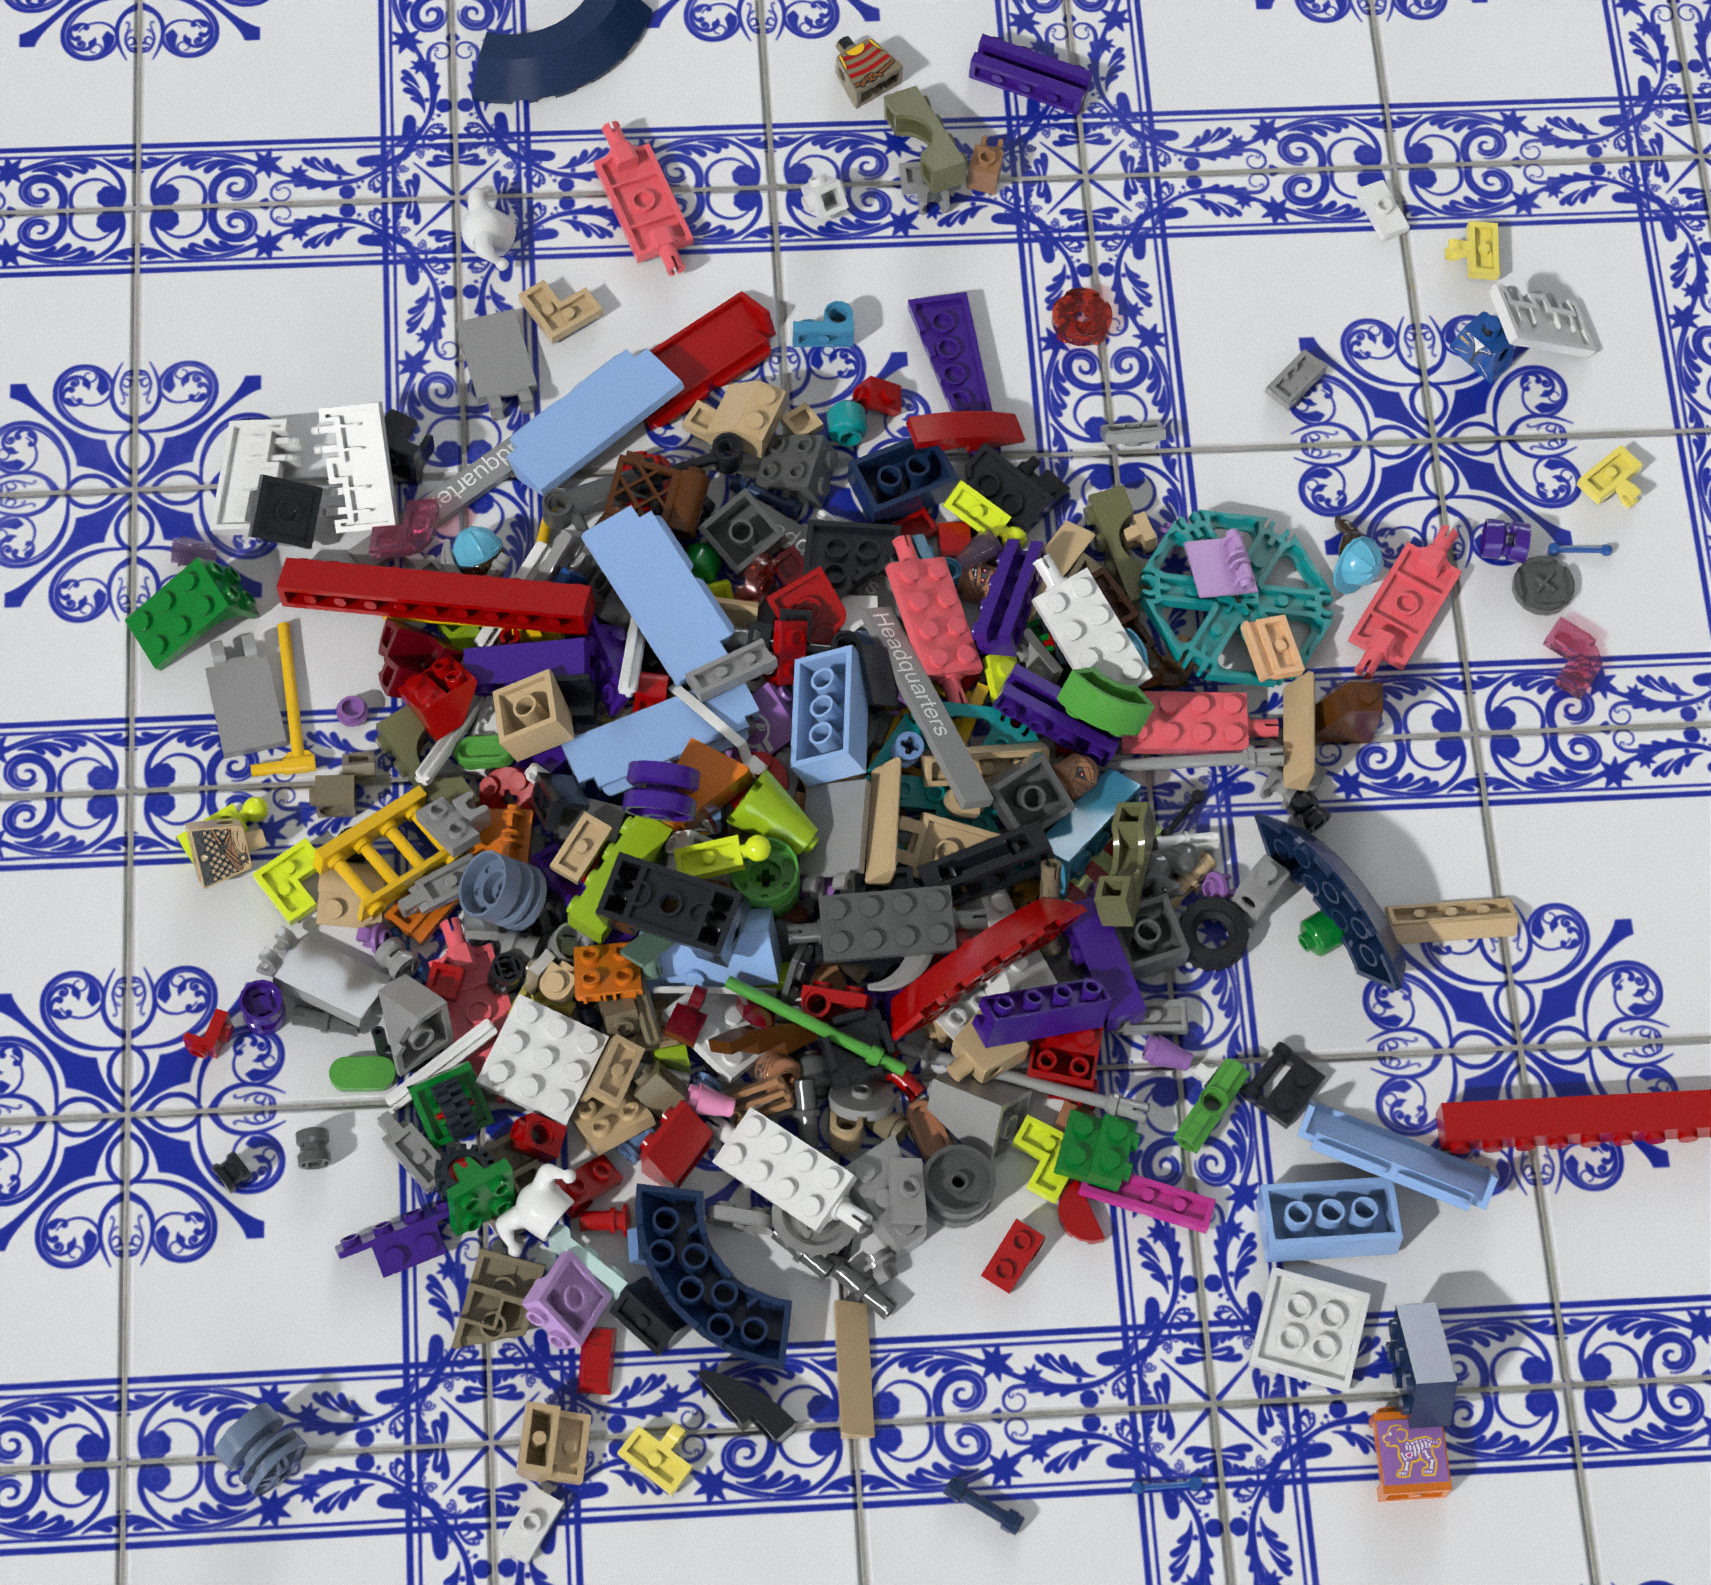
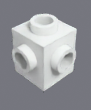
[800,173,849,220]

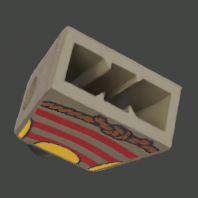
[836,36,903,109]

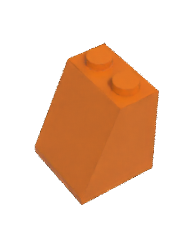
[661,737,754,832]

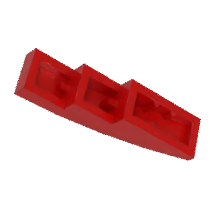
[906,411,1025,453]

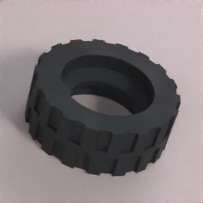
[1179,896,1250,972]

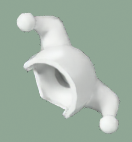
[461,185,516,271]
[495,1163,576,1257]

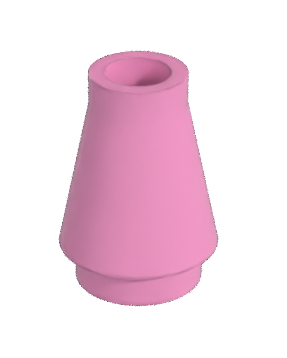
[684,1082,736,1118]

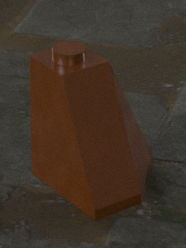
[1315,681,1383,743]

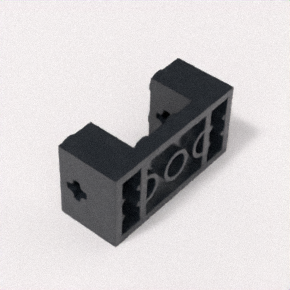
[595,852,751,968]

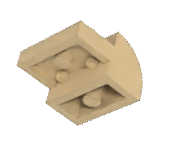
[316,861,388,929]
[516,1401,592,1486]

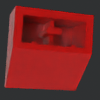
[397,655,478,741]
[1027,1026,1104,1089]
[640,1100,714,1188]

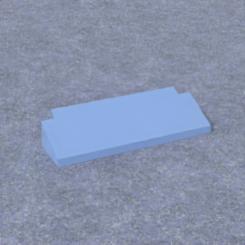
[506,348,685,496]
[581,505,735,687]
[561,683,760,796]
[1297,1099,1498,1211]

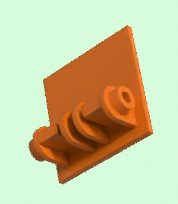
[466,804,534,864]
[574,941,643,1004]

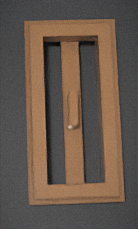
[724,1073,796,1126]

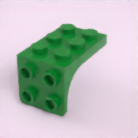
[125,557,259,671]

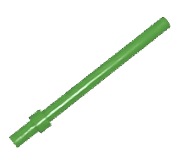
[724,975,908,1077]

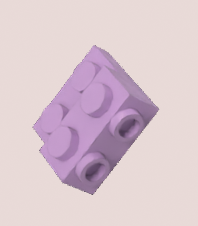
[521,1250,612,1350]

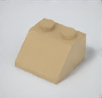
[705,380,787,459]
[492,669,575,762]

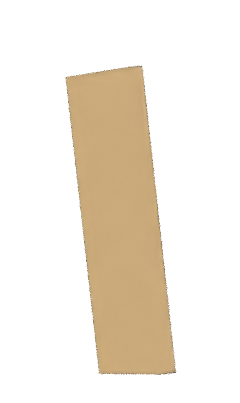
[1028,520,1095,621]
[1283,671,1315,791]
[920,742,1050,787]
[865,757,902,887]
[1384,898,1519,944]
[833,1300,875,1439]

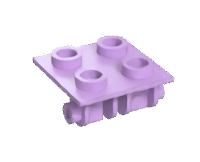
[1184,529,1258,598]

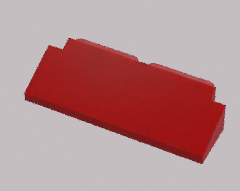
[635,291,776,431]

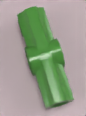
[1173,1058,1250,1154]

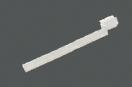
[667,684,768,779]
[654,986,802,1021]

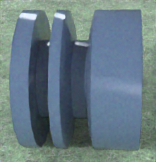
[458,850,547,931]
[214,1402,309,1497]

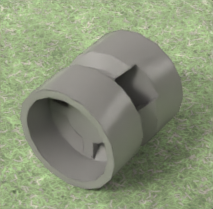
[540,923,594,967]

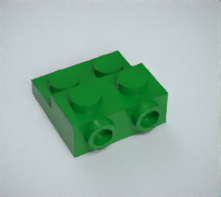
[1053,1109,1141,1192]

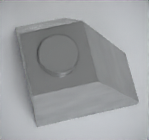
[378,974,455,1077]
[927,1071,1033,1165]

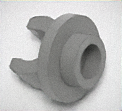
[863,1249,898,1285]

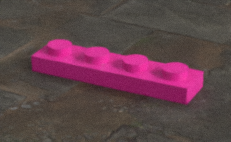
[1078,1173,1216,1234]

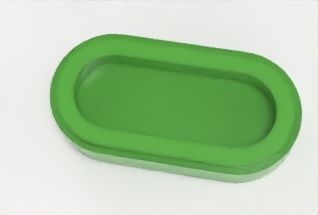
[454,734,515,770]
[329,1056,396,1092]

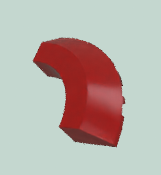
[891,896,1088,1041]

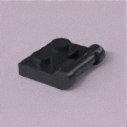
[1239,1042,1326,1129]

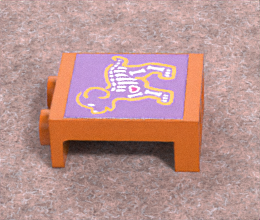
[1368,1407,1452,1502]

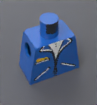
[1450,311,1514,384]

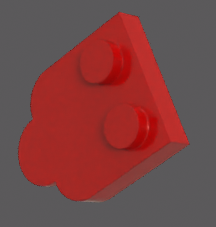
[766,566,846,644]

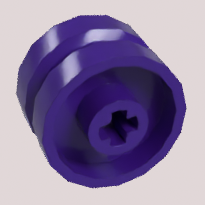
[622,760,701,822]

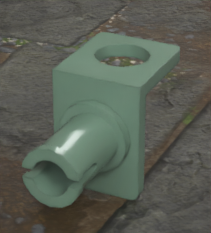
[620,932,675,980]

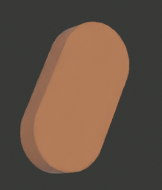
[905,1100,952,1162]

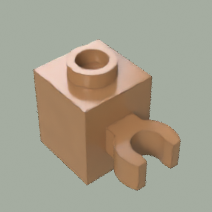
[966,135,1004,195]

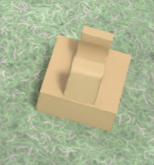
[1122,511,1157,555]

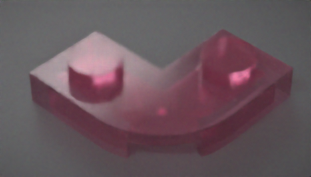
[369,499,440,559]
[1542,617,1603,700]

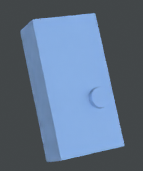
[790,645,868,787]
[639,907,782,994]
[1256,1177,1403,1263]

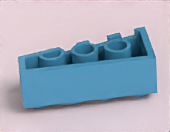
[1034,767,1141,901]

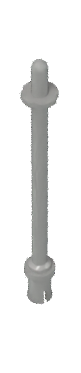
[1051,745,1284,773]
[894,1040,1150,1124]

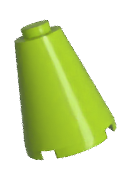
[726,769,820,855]

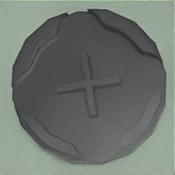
[1512,556,1575,616]

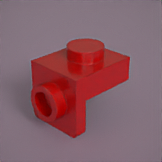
[852,376,901,417]
[183,1008,234,1059]

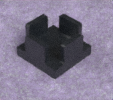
[384,409,435,486]
[245,474,323,550]
[816,1008,895,1092]

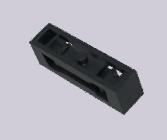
[916,821,1055,907]

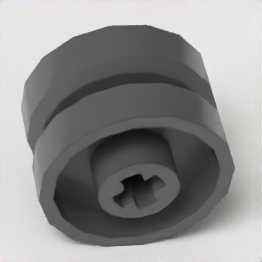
[923,1144,996,1228]

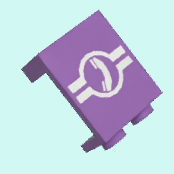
[725,682,793,760]

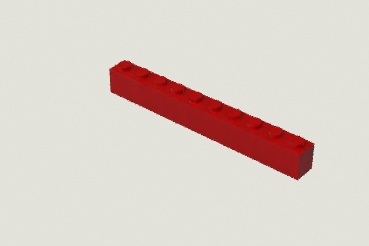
[276,557,596,636]
[1435,1089,1711,1154]

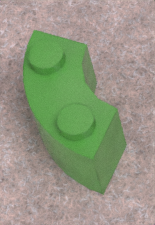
[1056,667,1155,737]

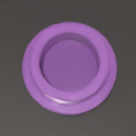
[336,696,368,727]

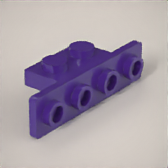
[573,613,643,716]
[335,1199,449,1278]

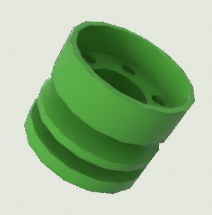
[730,836,801,919]

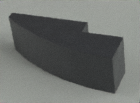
[697,1369,797,1448]

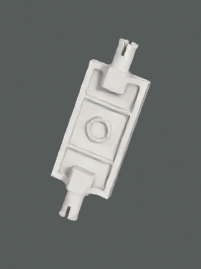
[1031,553,1153,686]
[705,1107,873,1234]

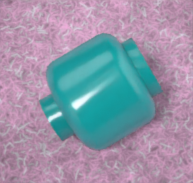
[827,400,868,447]

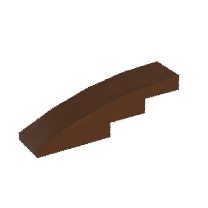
[1091,566,1172,691]
[708,1020,825,1055]

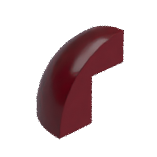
[378,617,464,698]

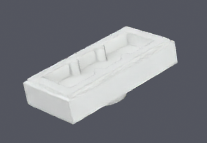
[1355,180,1410,241]
[498,1486,564,1565]

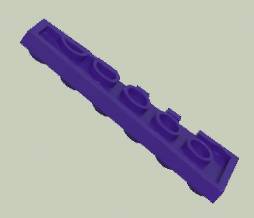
[907,292,1001,459]

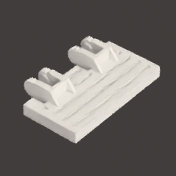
[1489,283,1596,358]
[311,401,399,533]
[210,419,305,536]

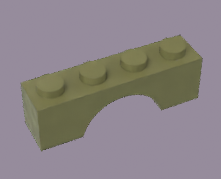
[884,86,969,194]
[1083,485,1150,612]
[375,704,481,808]
[1094,802,1156,926]

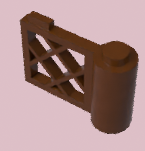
[604,450,710,540]

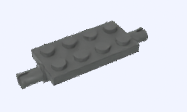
[787,885,987,964]

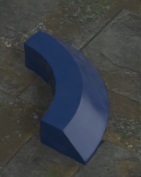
[472,0,652,104]
[1254,813,1406,991]
[635,1183,792,1369]

